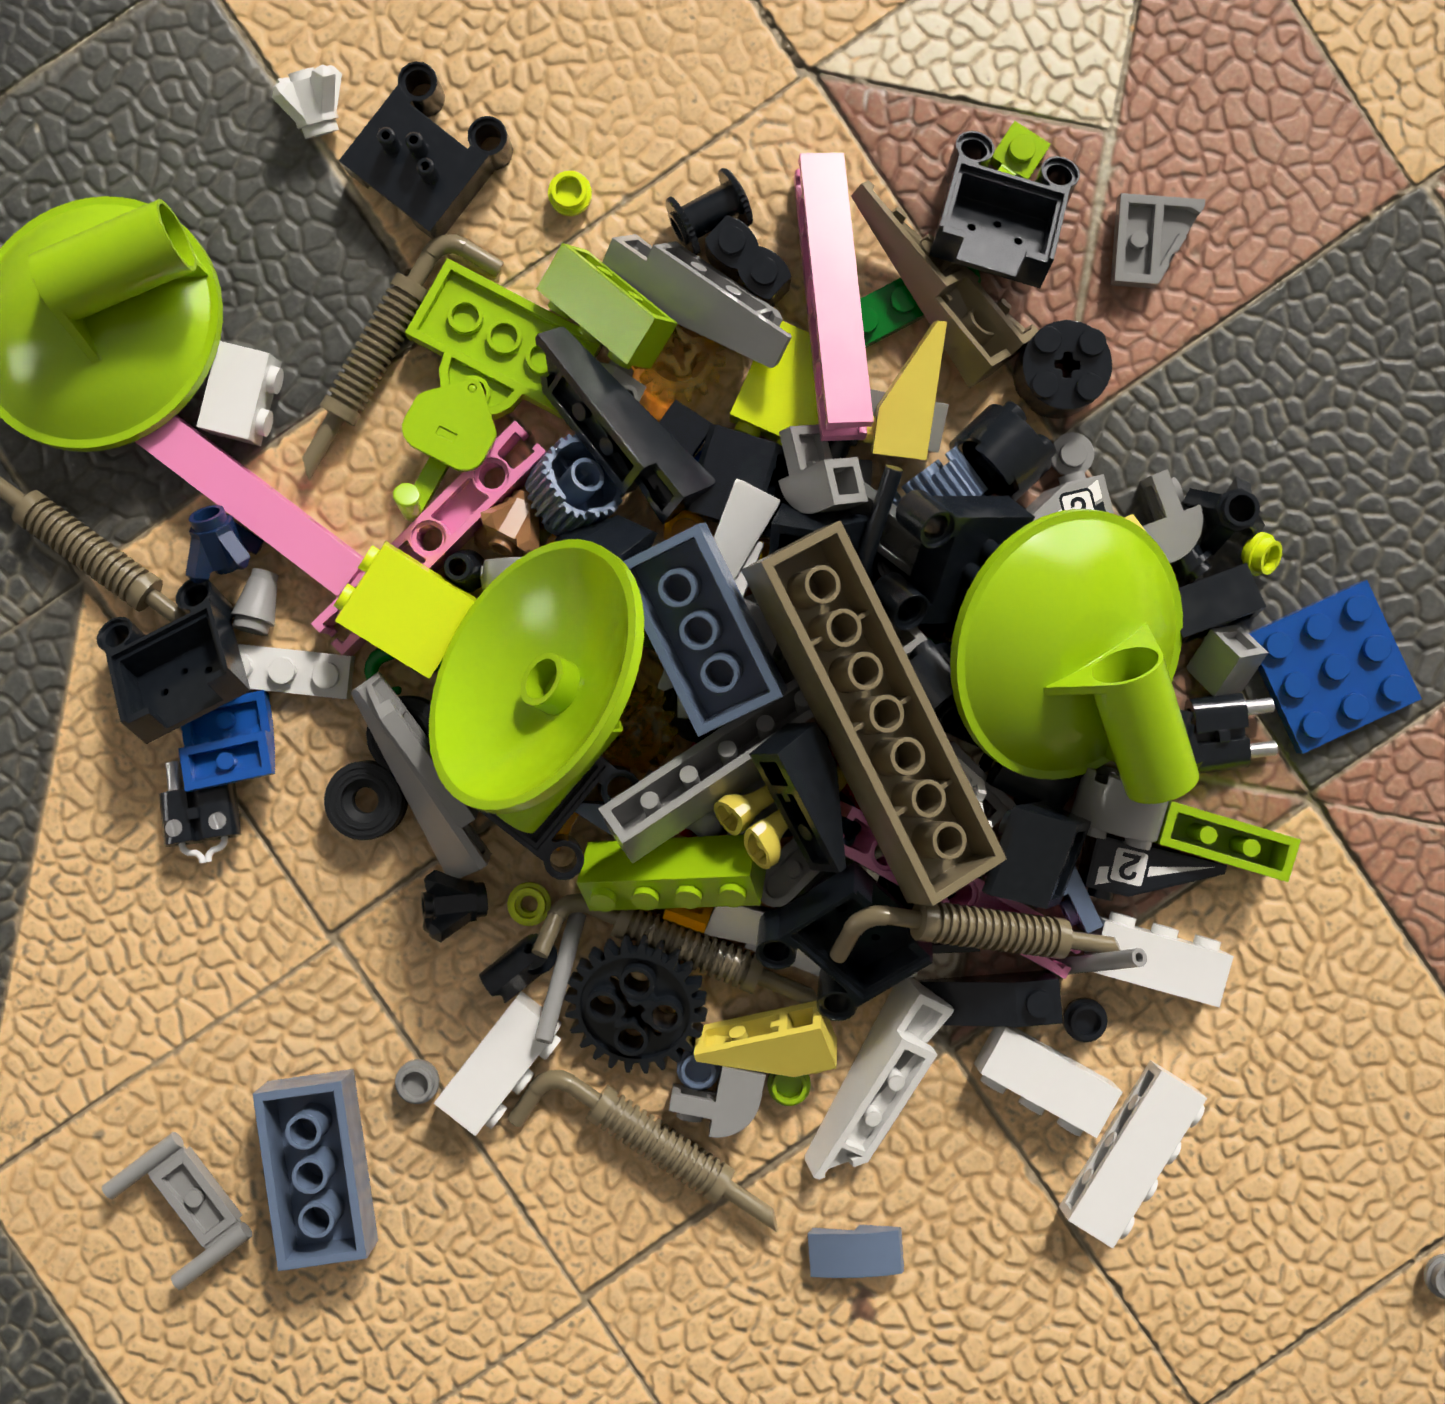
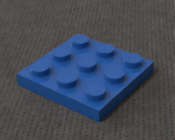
[1249,580,1422,754]

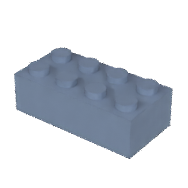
[623,522,788,737]
[253,1069,378,1271]

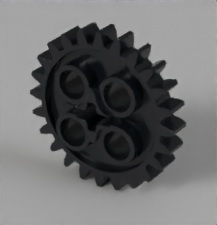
[564,935,708,1074]

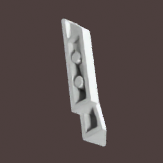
[657,478,780,691]

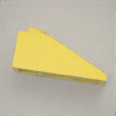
[863,321,947,460]
[694,1000,837,1077]

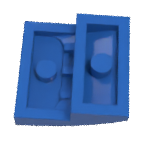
[178,690,275,792]

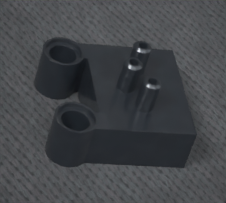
[339,61,513,239]
[929,131,1080,289]
[873,489,1035,631]
[97,579,251,744]
[478,755,639,880]
[755,861,933,1021]

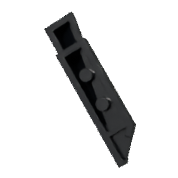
[535,327,715,524]

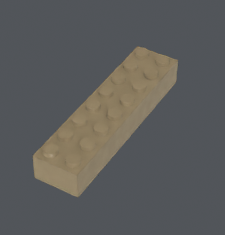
[741,520,1007,906]

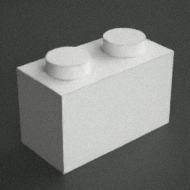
[196,341,284,446]

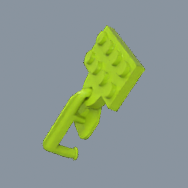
[393,258,603,522]

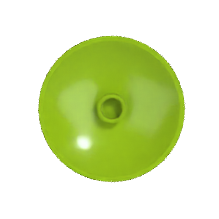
[0,196,223,452]
[950,509,1199,804]
[429,539,644,833]

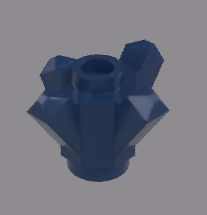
[185,505,264,584]

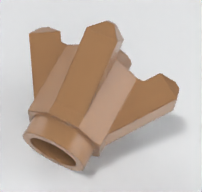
[474,490,542,558]

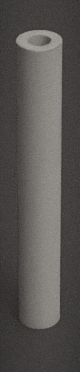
[535,912,586,1044]
[1050,948,1147,976]

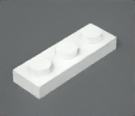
[238,644,355,699]

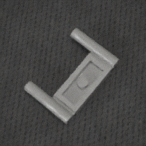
[102,1132,252,1290]

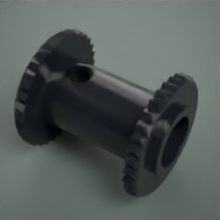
[665,168,753,255]

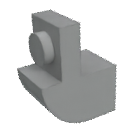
[778,424,868,514]
[1140,469,1203,563]
[669,1066,766,1138]

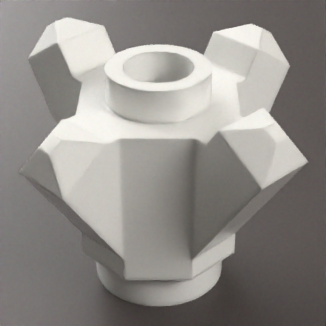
[272,65,342,139]

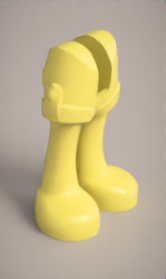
[713,766,847,869]

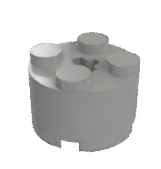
[1071,766,1169,850]

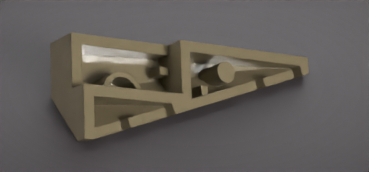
[851,181,1038,388]

